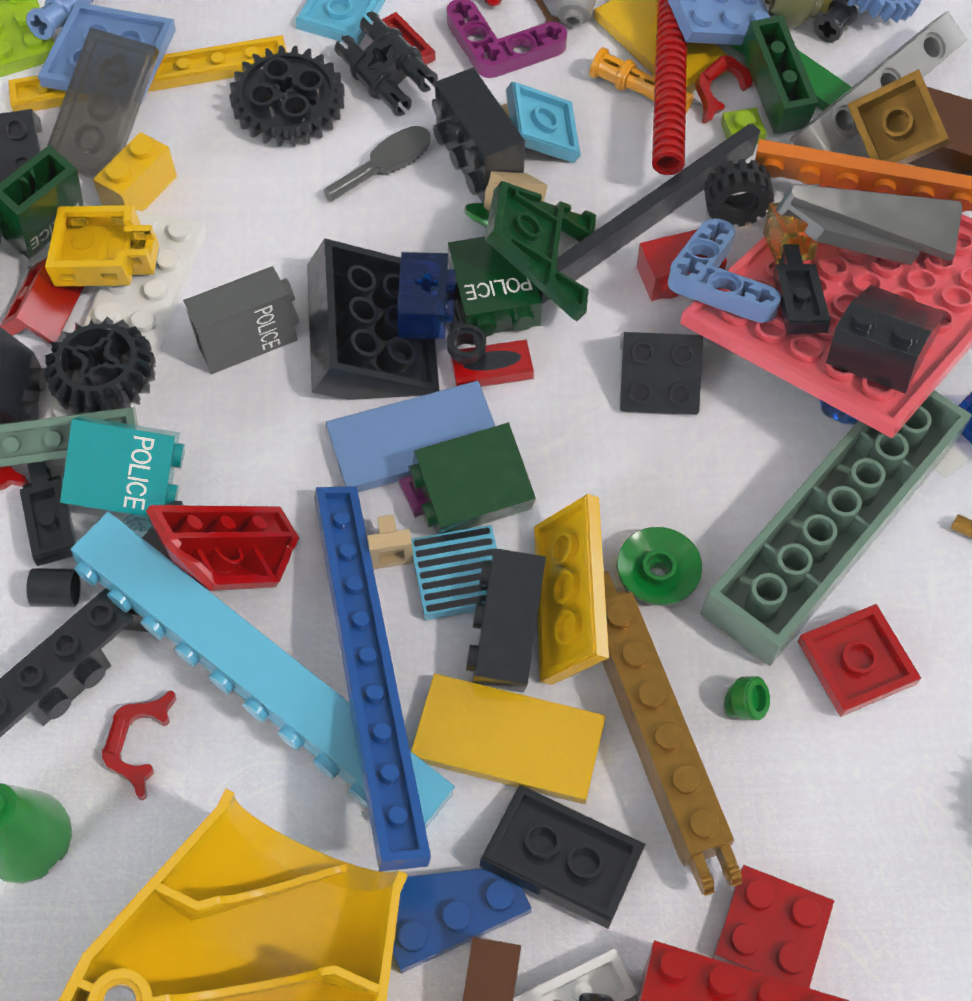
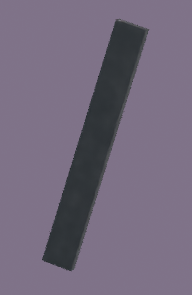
[538,123,761,304]

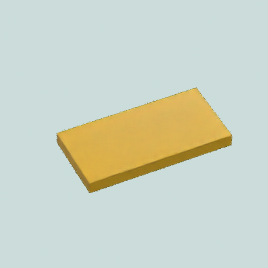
[594,0,728,93]
[534,494,609,685]
[411,673,606,804]

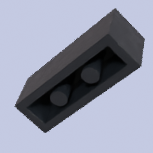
[466,548,546,693]

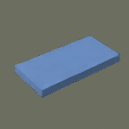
[326,381,495,492]

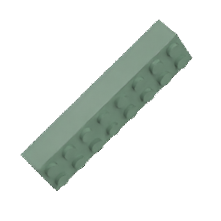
[701,390,972,666]

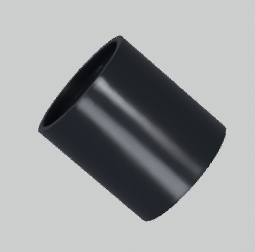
[26,568,81,607]

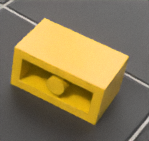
[93,132,177,211]

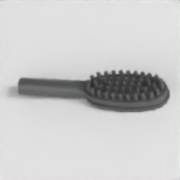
[323,126,431,202]

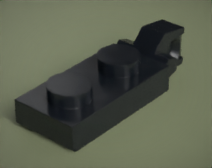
[773,244,830,334]
[20,461,77,567]

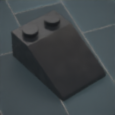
[826,285,947,394]
[0,327,47,424]

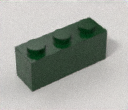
[741,15,819,135]

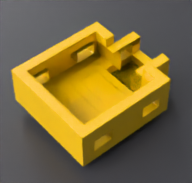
[45,205,159,286]

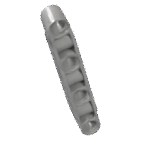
[790,11,967,152]

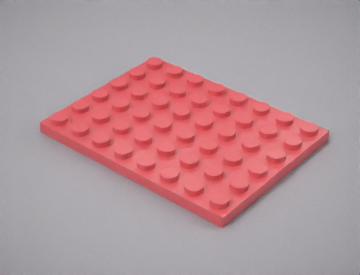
[680,185,972,438]

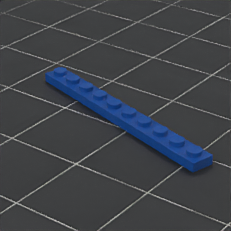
[314,486,431,872]

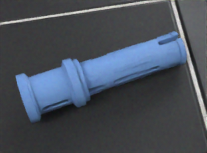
[26,0,94,40]

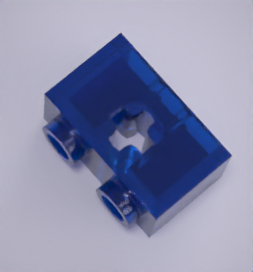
[397,252,456,339]

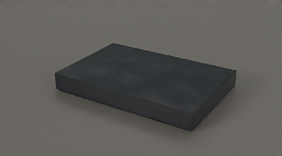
[479,784,645,929]

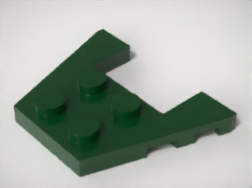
[485,181,596,321]

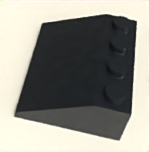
[307,238,440,400]

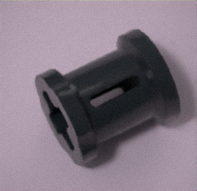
[814,0,858,43]

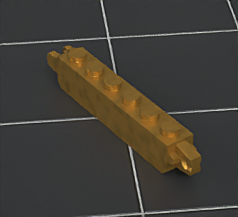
[602,571,742,896]

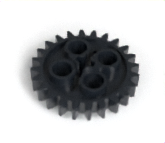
[229,45,345,147]

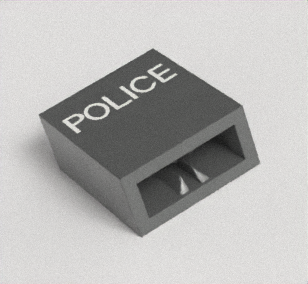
[183,266,300,375]

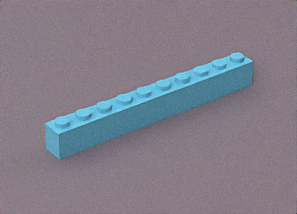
[71,511,455,829]

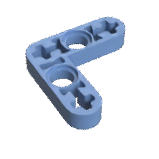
[668,219,781,323]

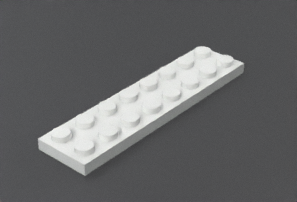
[44,210,207,474]

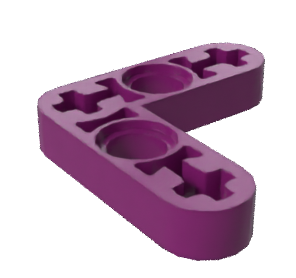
[446,0,567,78]

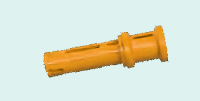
[589,47,694,113]

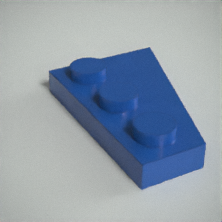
[393,868,532,974]

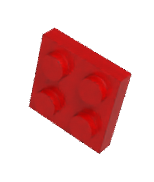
[797,603,922,717]
[712,865,835,988]

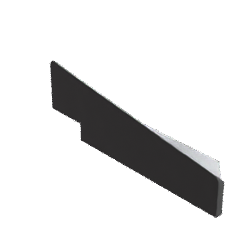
[776,184,962,265]

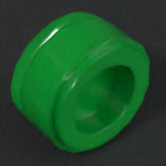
[723,676,770,720]

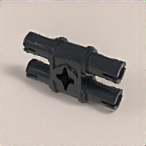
[334,11,438,116]

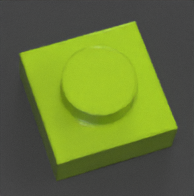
[721,107,767,145]

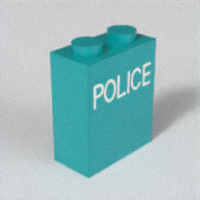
[60,416,185,517]

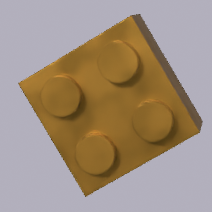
[847,69,950,164]

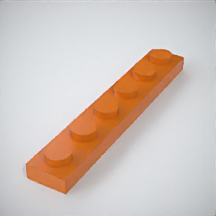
[755,139,972,212]

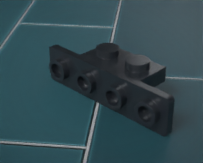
[0,590,133,738]

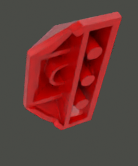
[146,505,299,591]

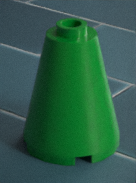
[0,783,72,884]

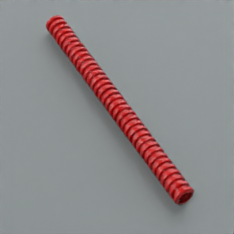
[652,0,687,175]

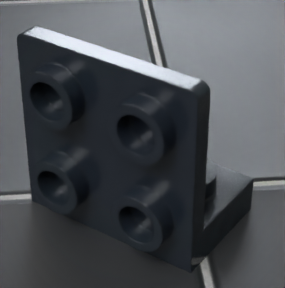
[0,109,43,182]
[620,332,703,415]

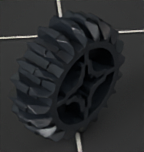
[44,316,156,414]

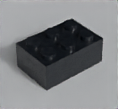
[432,67,525,203]

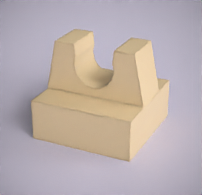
[367,515,414,569]

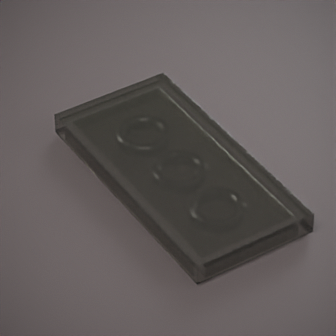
[47,27,160,178]

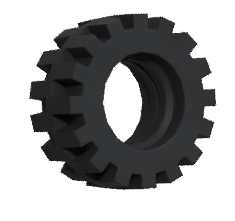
[704,159,774,227]

